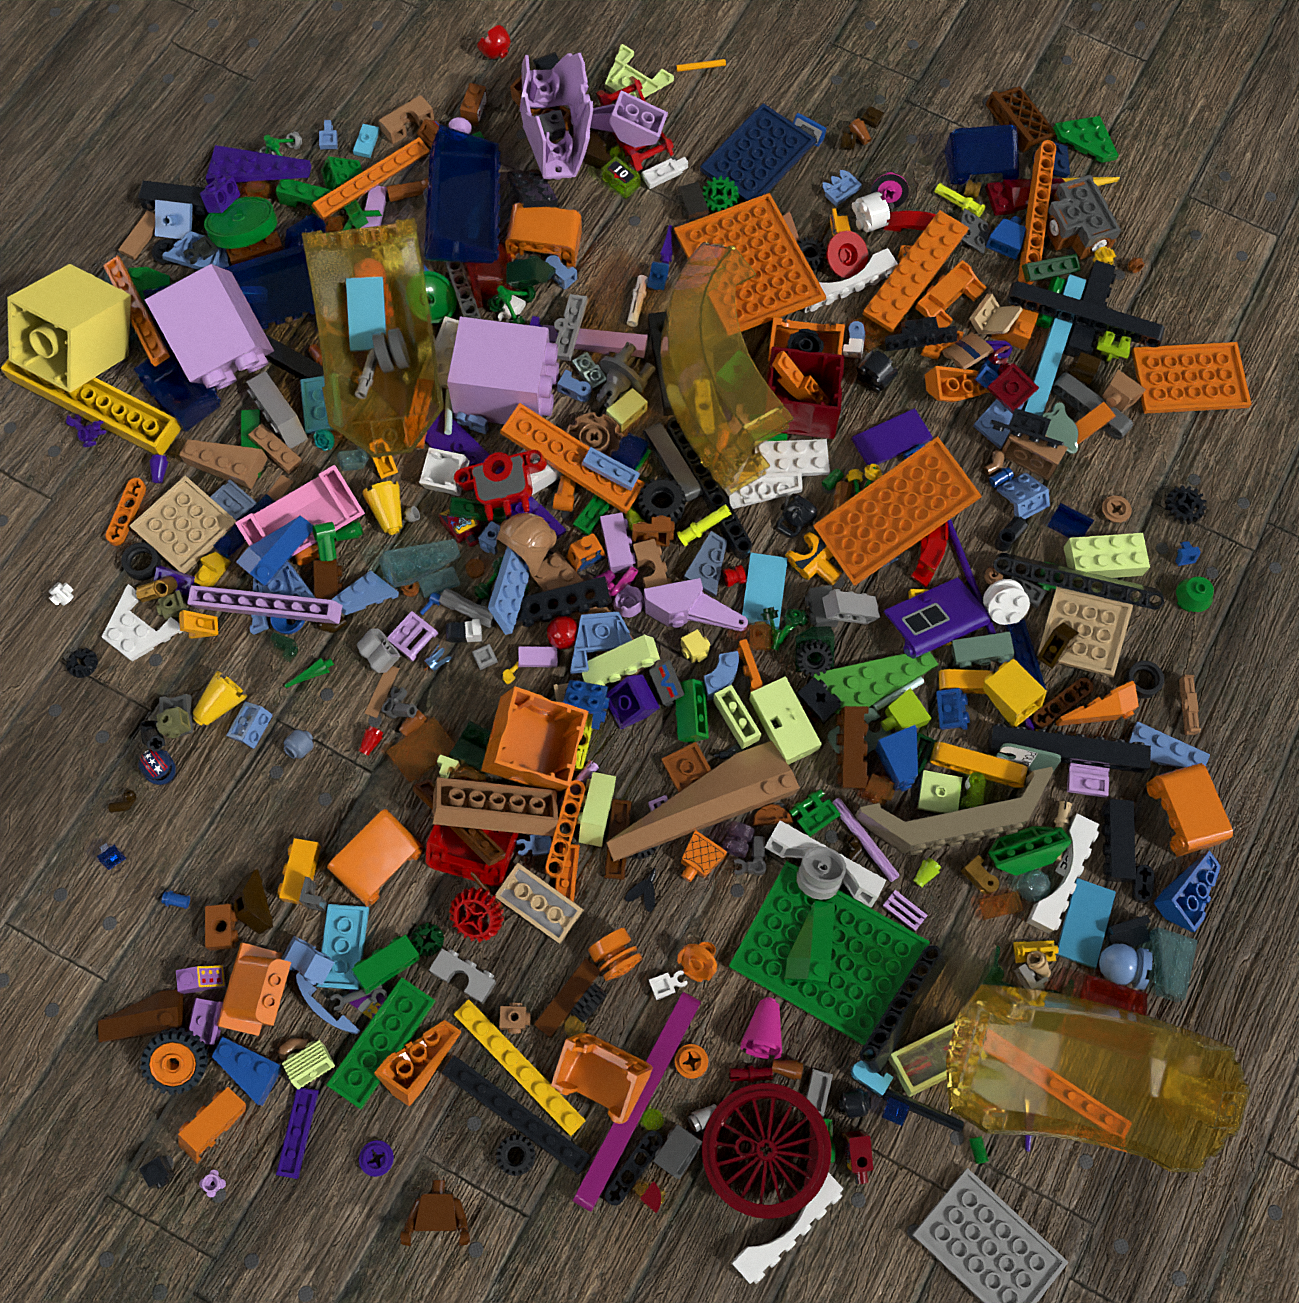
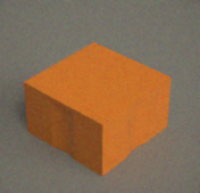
[481,686,588,793]

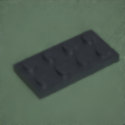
[507,169,558,208]

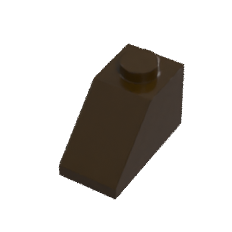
[1037,622,1079,669]

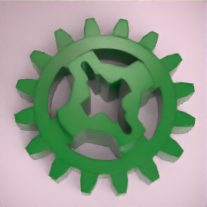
[701,176,739,213]

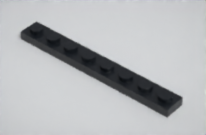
[442,1055,591,1175]

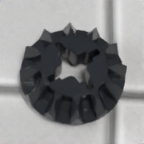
[152,239,176,265]
[66,648,98,678]

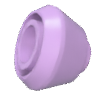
[448,117,472,140]

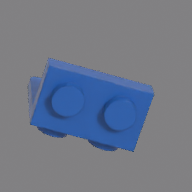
[563,680,610,730]

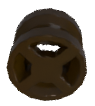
[840,131,856,150]

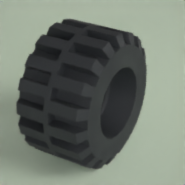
[638,477,685,525]

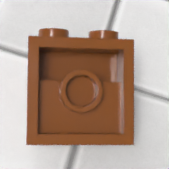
[632,515,674,547]

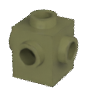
[156,707,191,738]

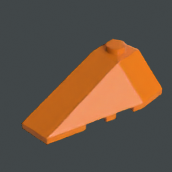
[991,305,1039,350]
[924,366,990,402]

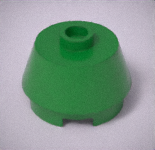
[1176,576,1214,612]

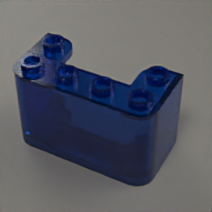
[133,344,221,433]

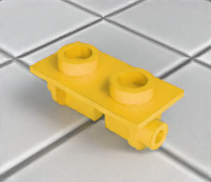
[1013,941,1058,963]

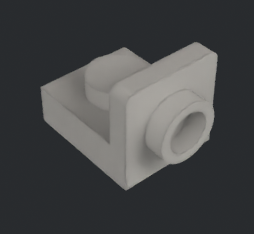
[1014,964,1048,993]

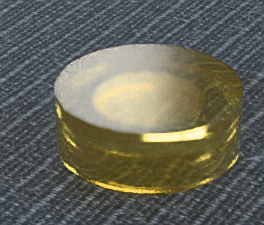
[565,1016,585,1037]

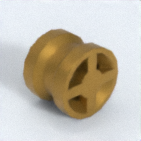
[963,179,981,200]

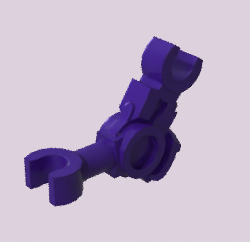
[65,414,106,447]

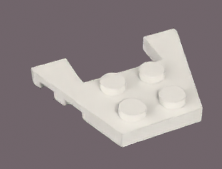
[102,584,184,662]

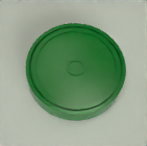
[204,197,278,249]

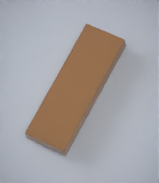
[118,210,155,260]

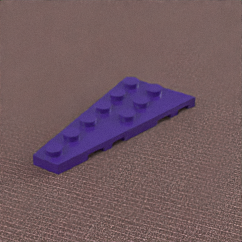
[206,145,311,184]

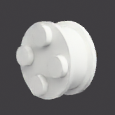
[983,579,1030,625]

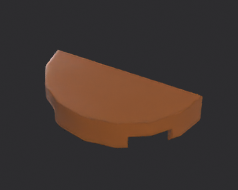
[753,804,793,827]

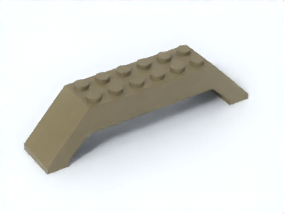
[854,767,1053,855]

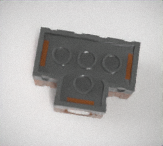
[1045,175,1121,260]

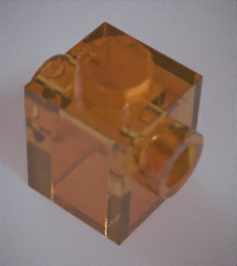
[244,180,271,200]
[750,621,771,650]
[862,774,895,805]

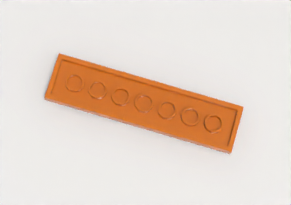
[863,210,969,333]
[500,403,645,514]

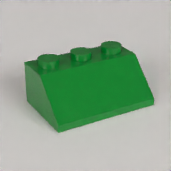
[129,267,171,325]

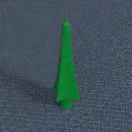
[284,658,334,688]

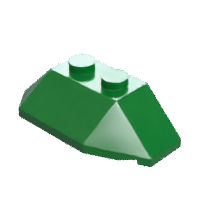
[988,826,1071,876]

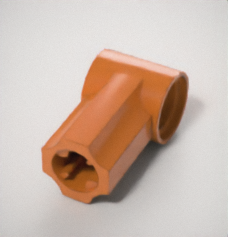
[553,475,576,512]

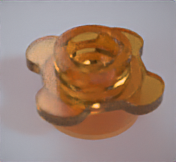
[326,216,344,233]

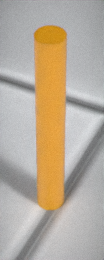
[676,59,726,72]

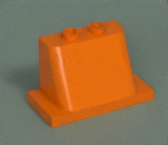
[217,943,291,1036]

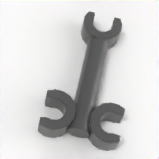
[330,985,388,1011]

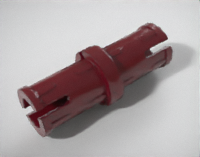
[729,1066,773,1083]

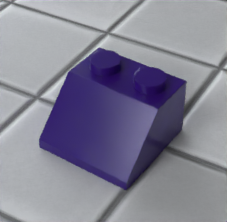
[607,675,660,729]

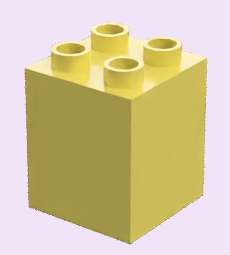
[7,264,131,393]

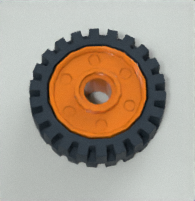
[140,1027,208,1095]

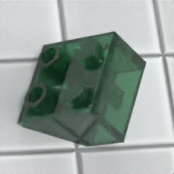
[506,256,556,289]
[450,721,491,778]

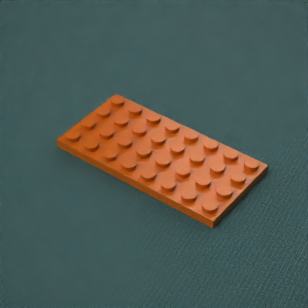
[813,436,982,586]

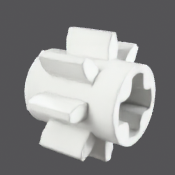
[49,582,74,606]

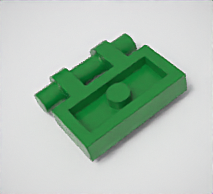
[788,789,841,837]

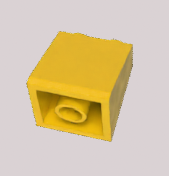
[983,658,1047,728]

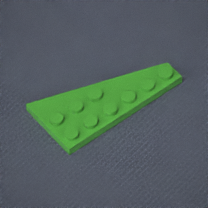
[812,652,939,714]

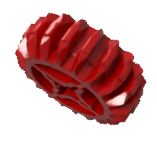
[449,887,504,942]

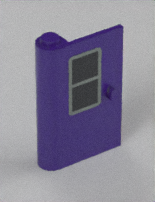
[884,577,990,659]

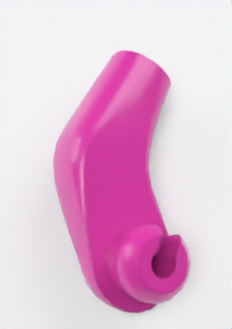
[609,567,638,596]

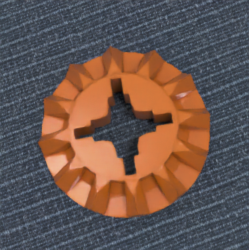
[675,1044,708,1079]

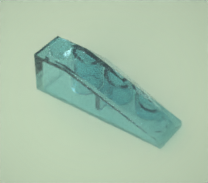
[379,539,460,588]

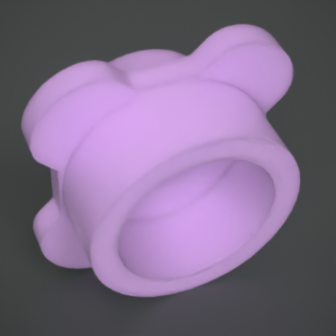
[199,1170,226,1197]

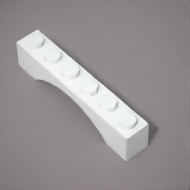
[802,248,898,313]
[1026,814,1099,934]
[765,821,886,908]
[731,1172,843,1284]

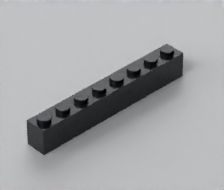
[988,724,1151,773]

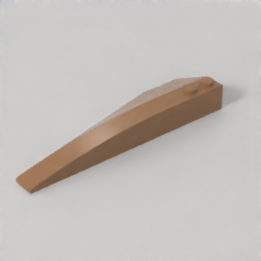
[606,741,800,862]

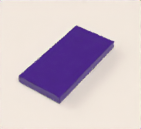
[851,408,933,465]

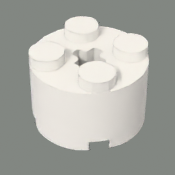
[852,192,890,232]

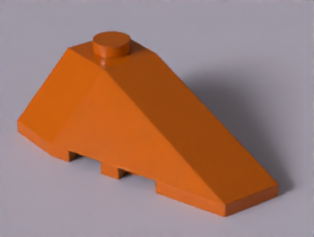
[1055,681,1139,726]
[374,1020,461,1107]

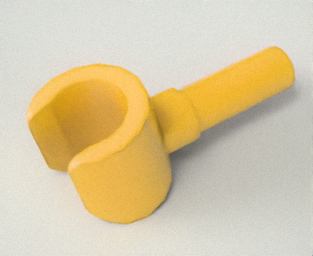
[502,662,518,684]

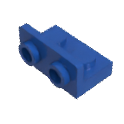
[936,688,970,730]

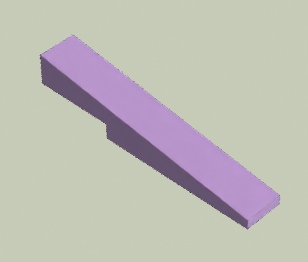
[543,325,648,358]

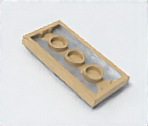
[495,863,584,944]

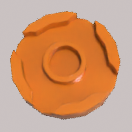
[677,941,717,982]

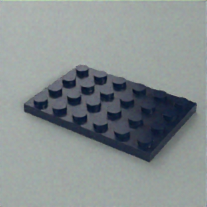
[700,103,816,202]

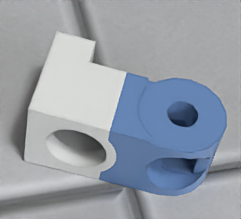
[843,321,865,358]

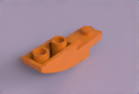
[772,351,831,406]

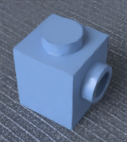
[479,521,500,555]

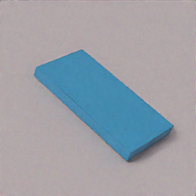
[1055,878,1116,969]

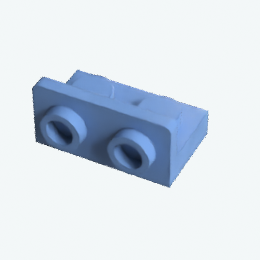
[226,701,272,749]

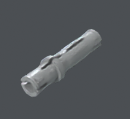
[355,348,378,399]

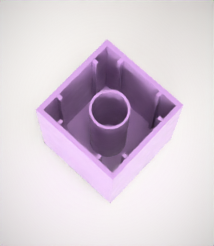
[145,264,274,390]
[447,317,559,424]

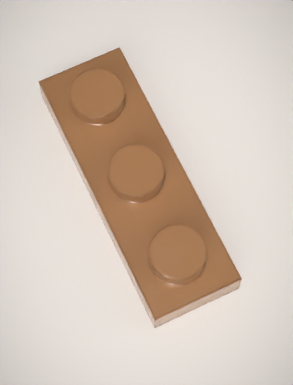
[248,423,302,474]

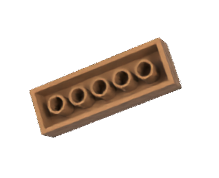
[432,777,558,837]

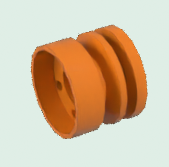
[588,928,642,981]

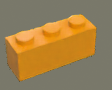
[278,838,321,905]

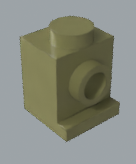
[156,590,188,620]

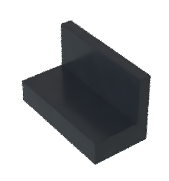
[1105,915,1152,947]

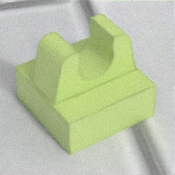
[437,755,460,778]

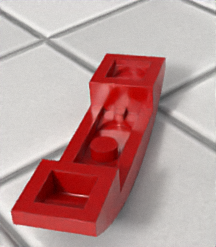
[883,211,936,232]

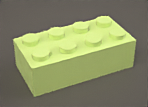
[1064,533,1150,581]

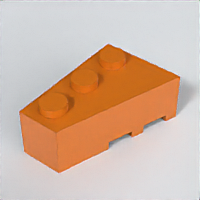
[178,1087,246,1164]

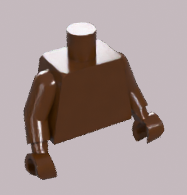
[400,1180,470,1246]

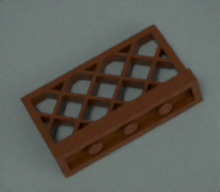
[985,86,1056,153]

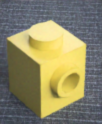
[680,629,710,663]

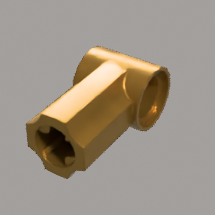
[136,576,178,603]

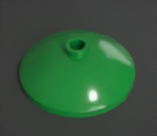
[405,271,457,324]

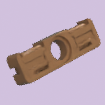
[1179,675,1201,735]

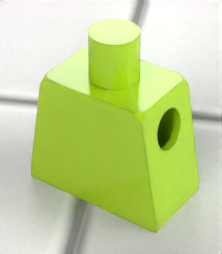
[881,688,931,732]

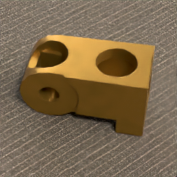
[961,855,999,895]

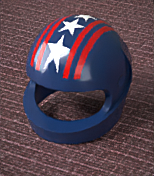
[138,749,176,785]

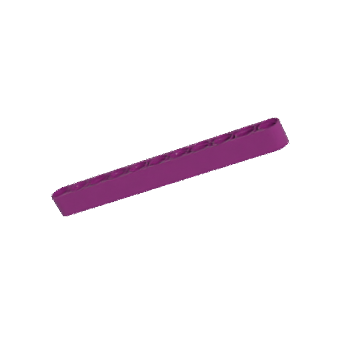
[572,991,701,1212]

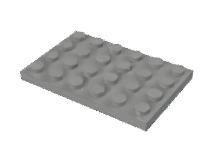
[912,1168,1068,1303]

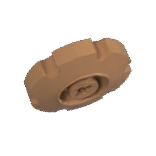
[566,412,623,459]

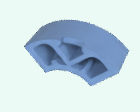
[703,651,739,701]
[282,936,335,985]

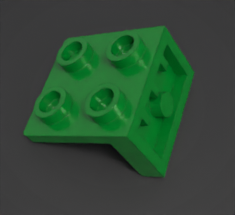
[321,156,363,191]

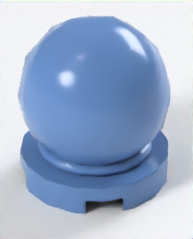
[1099,944,1152,990]

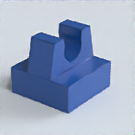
[1175,541,1201,566]

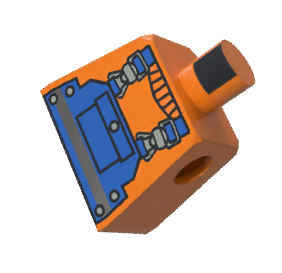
[567,534,607,573]

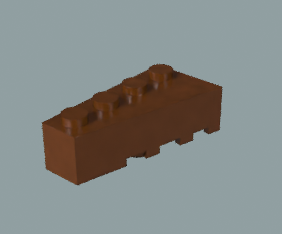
[836,706,869,790]

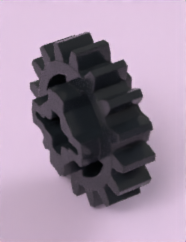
[1164,485,1207,525]

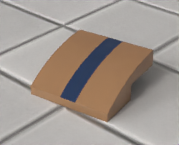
[942,333,994,370]

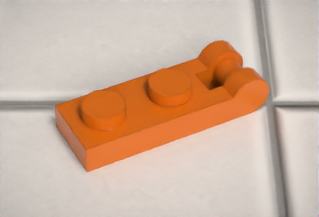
[736,639,763,693]

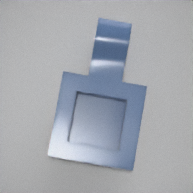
[319,120,338,150]

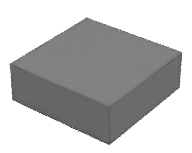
[472,644,498,670]

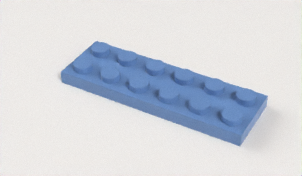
[488,546,530,635]

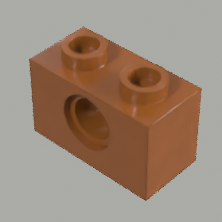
[205,904,238,951]

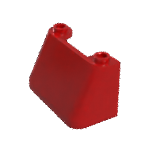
[426,824,519,887]

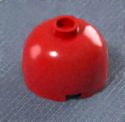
[477,25,511,59]

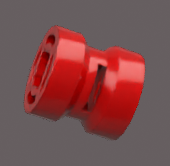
[723,565,746,587]

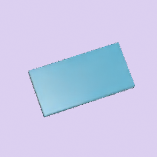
[346,277,387,352]
[741,553,788,629]
[316,904,369,990]

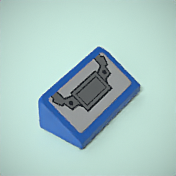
[793,113,826,147]

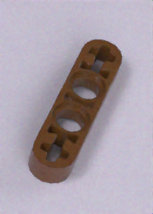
[1031,678,1093,729]

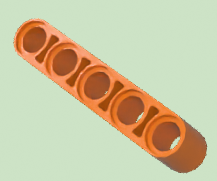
[545,780,585,878]

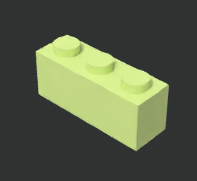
[713,685,761,749]

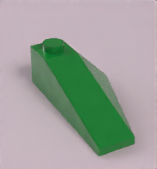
[784,900,835,985]

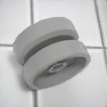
[797,846,846,900]

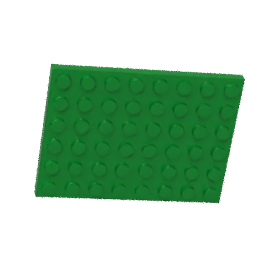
[728,861,930,1046]

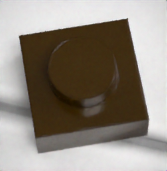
[861,106,884,129]

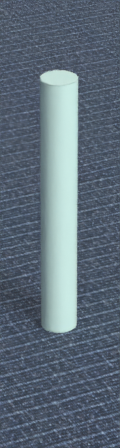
[444,388,453,435]
[873,676,924,711]

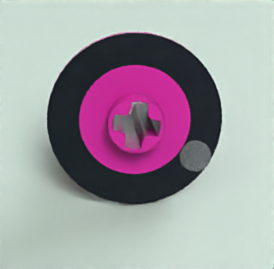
[871,172,909,209]

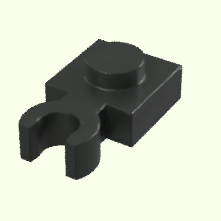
[183,235,218,264]

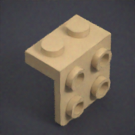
[969,294,1023,334]

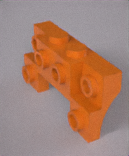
[915,260,986,328]

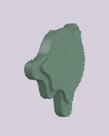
[1042,402,1078,455]

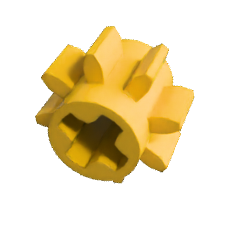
[1092,246,1116,265]

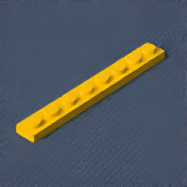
[454,999,586,1136]

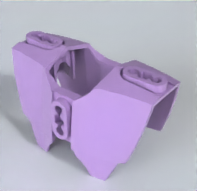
[520,53,593,180]

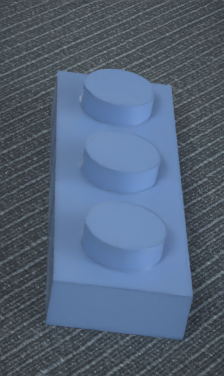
[581,447,640,491]

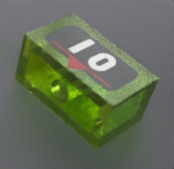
[601,156,640,199]

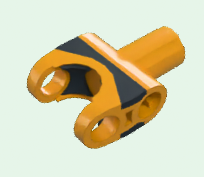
[785,532,842,585]

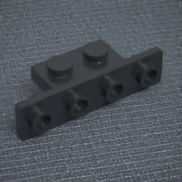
[885,316,957,351]
[990,408,1064,449]

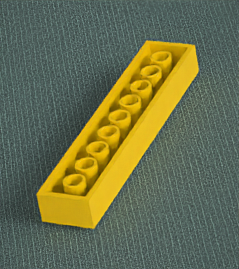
[1,358,182,455]

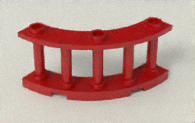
[596,76,674,171]
[911,521,948,587]

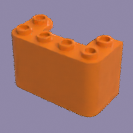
[505,202,582,267]
[1146,763,1233,857]

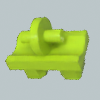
[1096,331,1131,362]

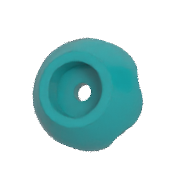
[313,429,335,451]

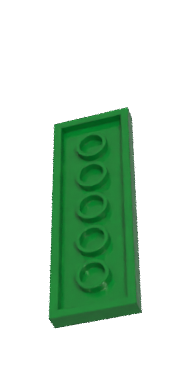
[327,977,436,1110]

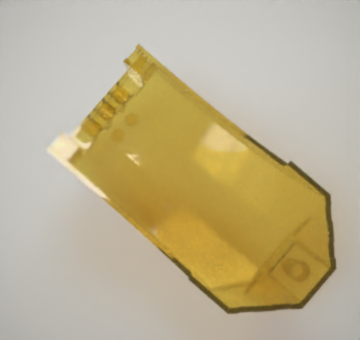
[302,218,443,458]
[661,242,794,496]
[946,984,1251,1172]

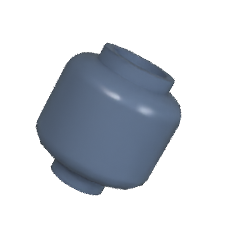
[283,730,314,759]

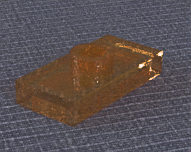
[978,891,1024,920]

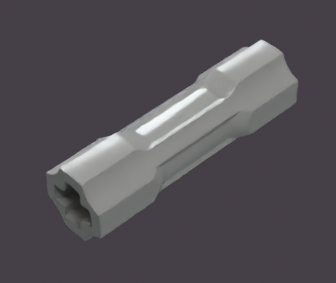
[439,588,495,628]

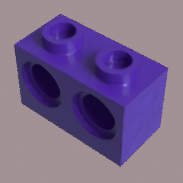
[200,174,240,213]

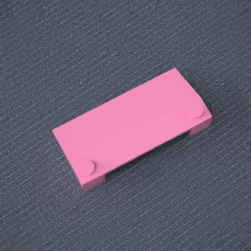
[235,465,365,556]

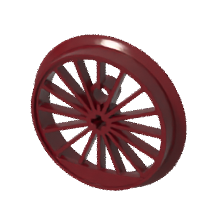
[702,1083,831,1219]

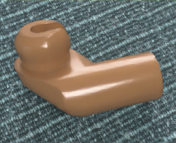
[984,450,1004,475]
[278,1038,309,1060]

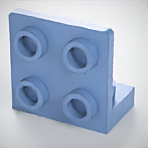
[997,473,1050,519]

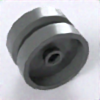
[372,327,410,374]

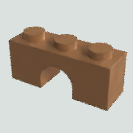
[379,95,434,144]
[633,539,672,589]

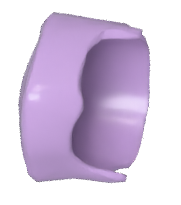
[612,584,644,618]

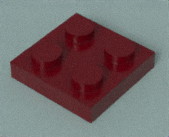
[987,363,1039,414]

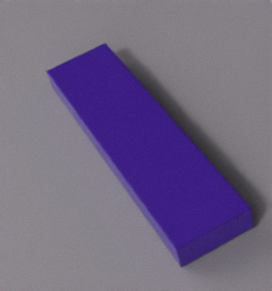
[276,1088,319,1179]

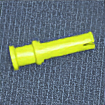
[935,183,985,217]
[677,504,731,546]

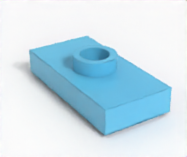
[353,124,380,158]

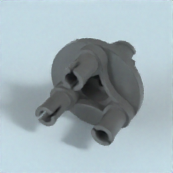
[596,342,655,408]

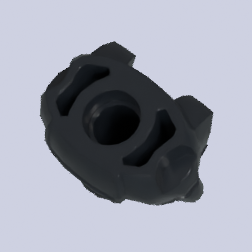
[776,493,817,538]

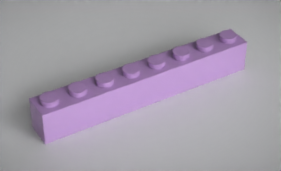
[187,585,343,624]

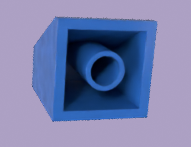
[875,725,918,792]

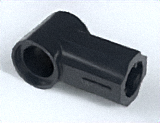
[994,516,1028,552]
[140,720,165,752]

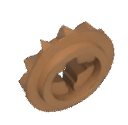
[1102,496,1132,524]

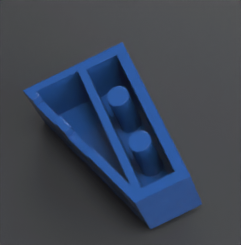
[212,1037,283,1106]

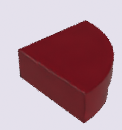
[640,1181,661,1213]

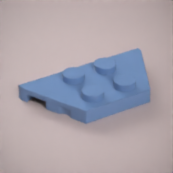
[162,231,230,271]

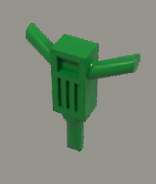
[341,200,382,238]

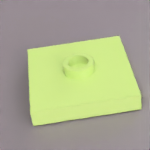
[917,770,962,814]

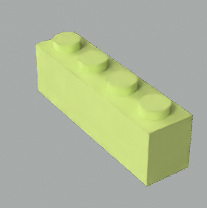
[582,635,660,686]

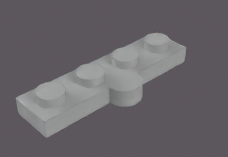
[554,294,588,361]

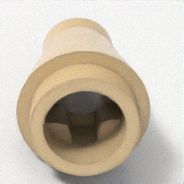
[1027,951,1051,978]

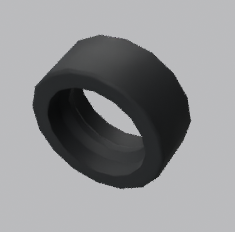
[121,542,161,581]
[1124,660,1164,699]

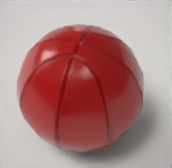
[547,616,579,650]

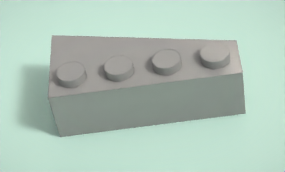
[247,371,308,449]

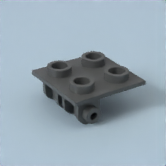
[957,209,991,254]

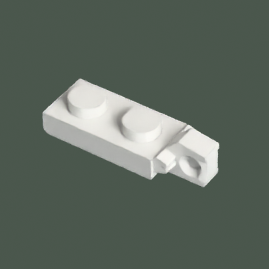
[641,157,688,189]

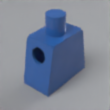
[986,216,1026,260]

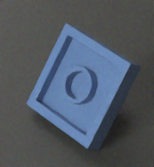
[155,200,192,239]

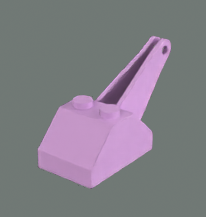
[571,90,668,147]
[643,578,748,632]

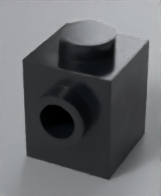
[139,1156,176,1189]

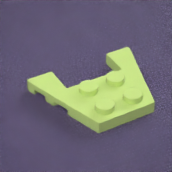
[605,44,674,98]

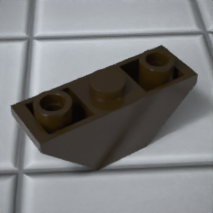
[583,128,612,172]
[232,869,274,935]

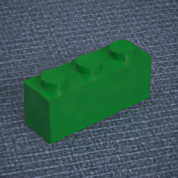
[675,679,709,743]
[352,934,419,995]

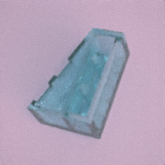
[1150,927,1198,1002]

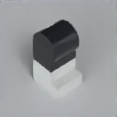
[445,619,482,643]

